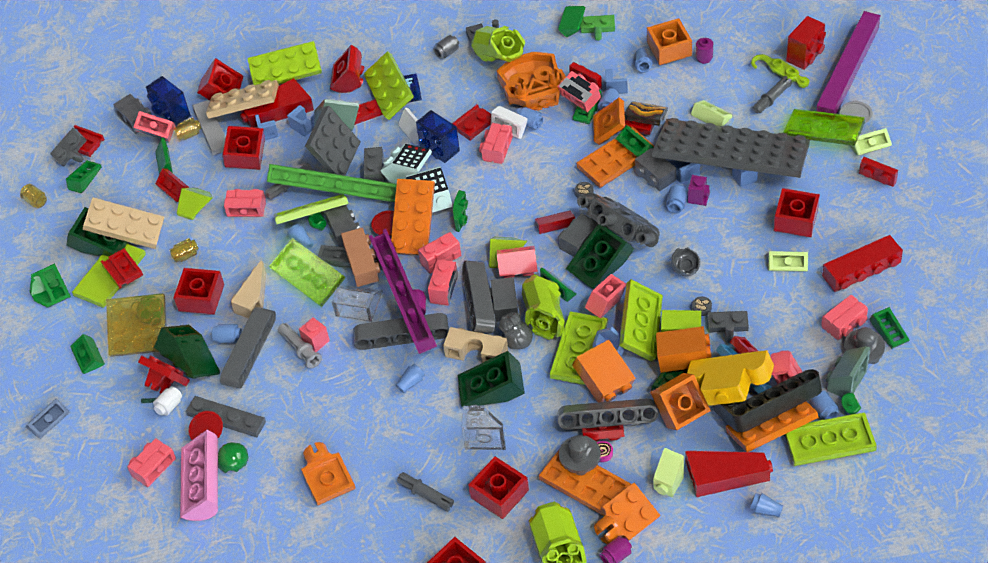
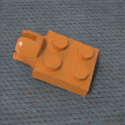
[301,442,356,505]
[594,483,661,544]

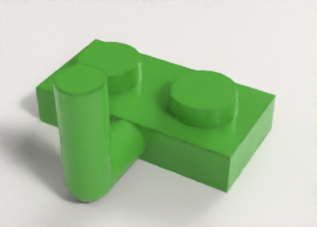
[581,15,615,41]

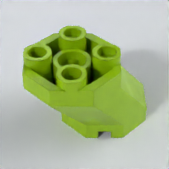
[471,26,525,62]
[522,274,565,340]
[529,501,587,563]

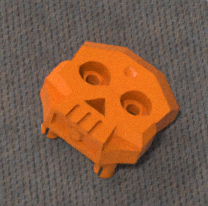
[497,52,566,111]

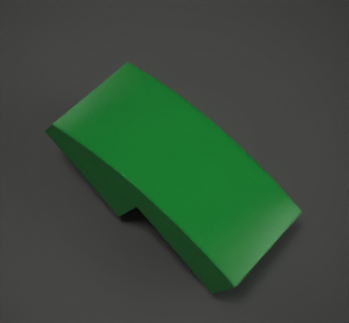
[453,190,468,232]

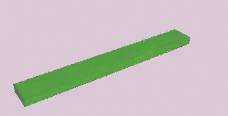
[267,164,397,202]

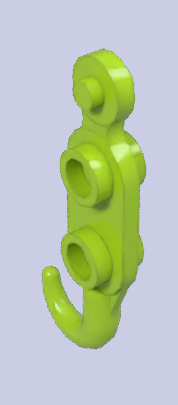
[751,54,809,88]

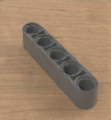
[462,260,495,333]
[220,307,276,389]
[353,313,449,350]
[557,398,659,430]

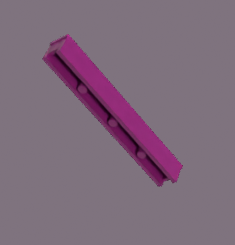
[816,11,881,122]
[369,229,437,354]

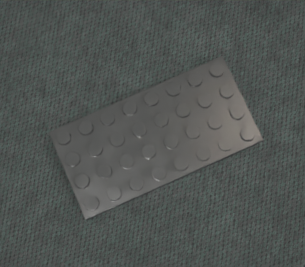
[652,118,810,178]

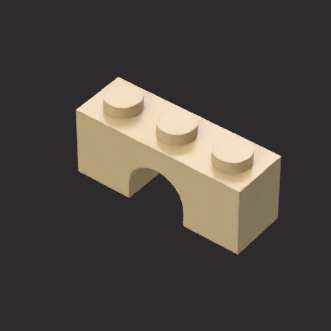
[443,327,508,363]

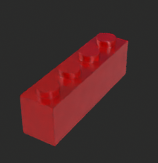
[822,235,903,292]

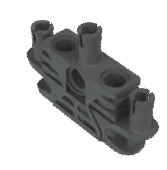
[577,193,660,247]

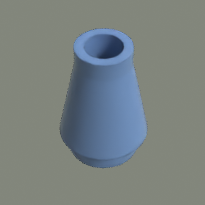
[635,48,652,73]
[288,224,314,251]
[396,364,425,393]
[750,493,783,517]

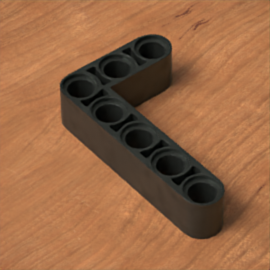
[712,369,822,432]

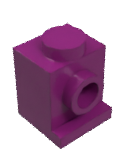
[688,175,710,206]

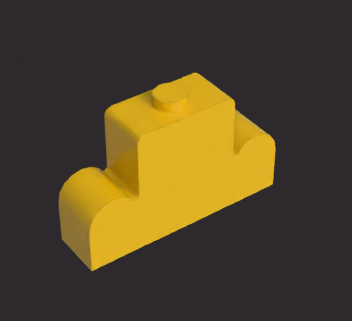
[687,350,774,406]

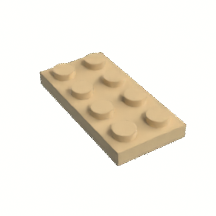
[206,80,279,119]
[83,197,164,249]

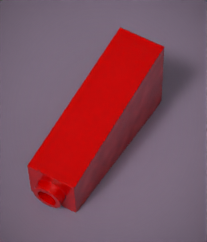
[240,78,314,128]
[685,451,773,497]

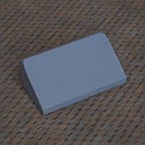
[26,398,70,439]

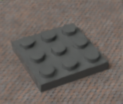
[305,106,361,176]

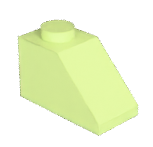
[653,448,684,497]

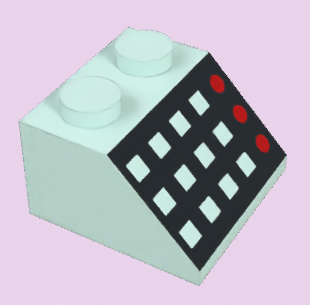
[380,144,432,184]
[405,166,453,212]

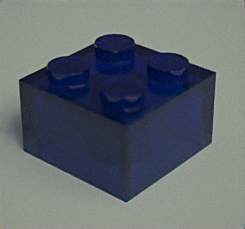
[146,76,191,127]
[416,110,460,163]

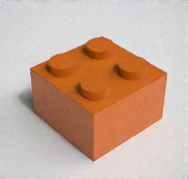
[647,18,692,65]
[650,373,711,430]

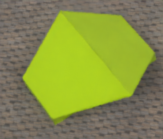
[177,187,213,220]
[489,236,527,268]

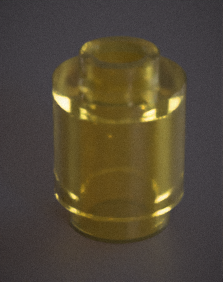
[174,117,202,140]
[20,184,47,208]
[169,238,199,262]

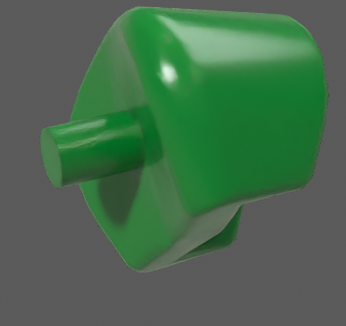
[308,212,327,231]
[841,393,861,415]

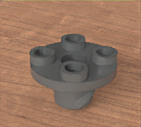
[844,327,885,364]
[559,435,601,475]

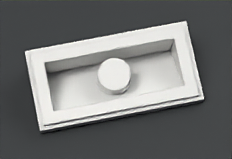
[491,106,528,139]
[399,107,427,145]

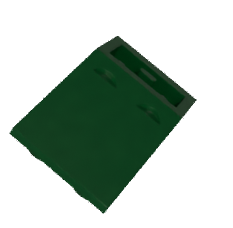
[154,324,220,379]

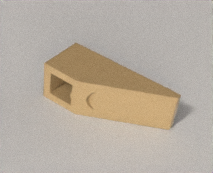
[231,261,266,319]

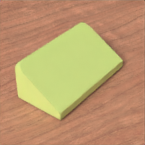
[691,100,733,126]
[849,128,892,156]
[768,251,808,272]

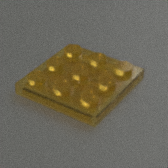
[106,293,167,357]

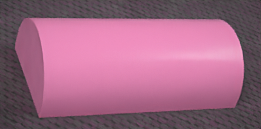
[180,430,218,521]

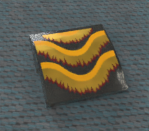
[624,101,668,126]

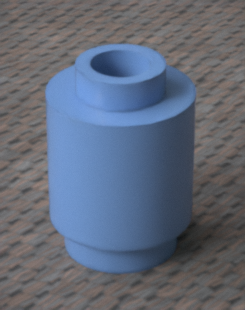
[598,88,619,110]
[517,107,543,129]
[666,185,688,213]
[212,324,242,343]
[810,391,839,419]

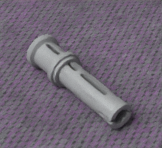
[278,323,322,368]

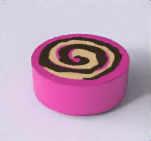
[597,441,613,462]

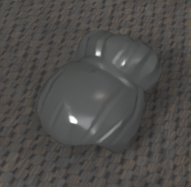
[499,312,533,349]

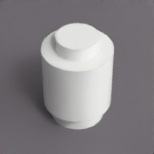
[153,386,182,416]

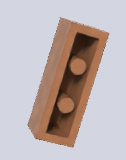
[341,227,381,287]

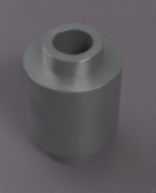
[433,35,459,59]

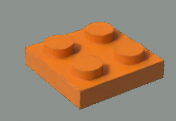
[593,97,625,145]

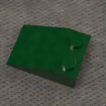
[66,207,128,256]
[566,224,635,289]
[457,351,525,408]

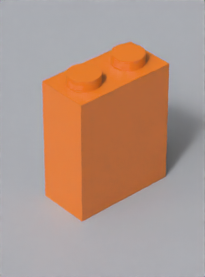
[656,326,712,373]
[572,340,636,403]

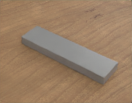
[192,100,226,156]

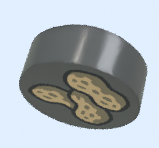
[575,182,594,198]
[692,296,712,316]

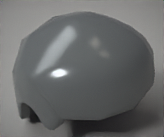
[671,247,700,276]

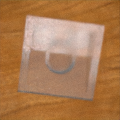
[332,284,383,322]
[461,405,506,450]

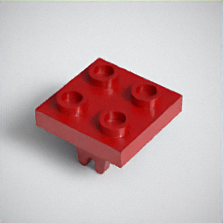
[138,355,190,394]

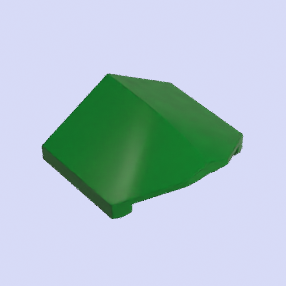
[30,263,71,308]

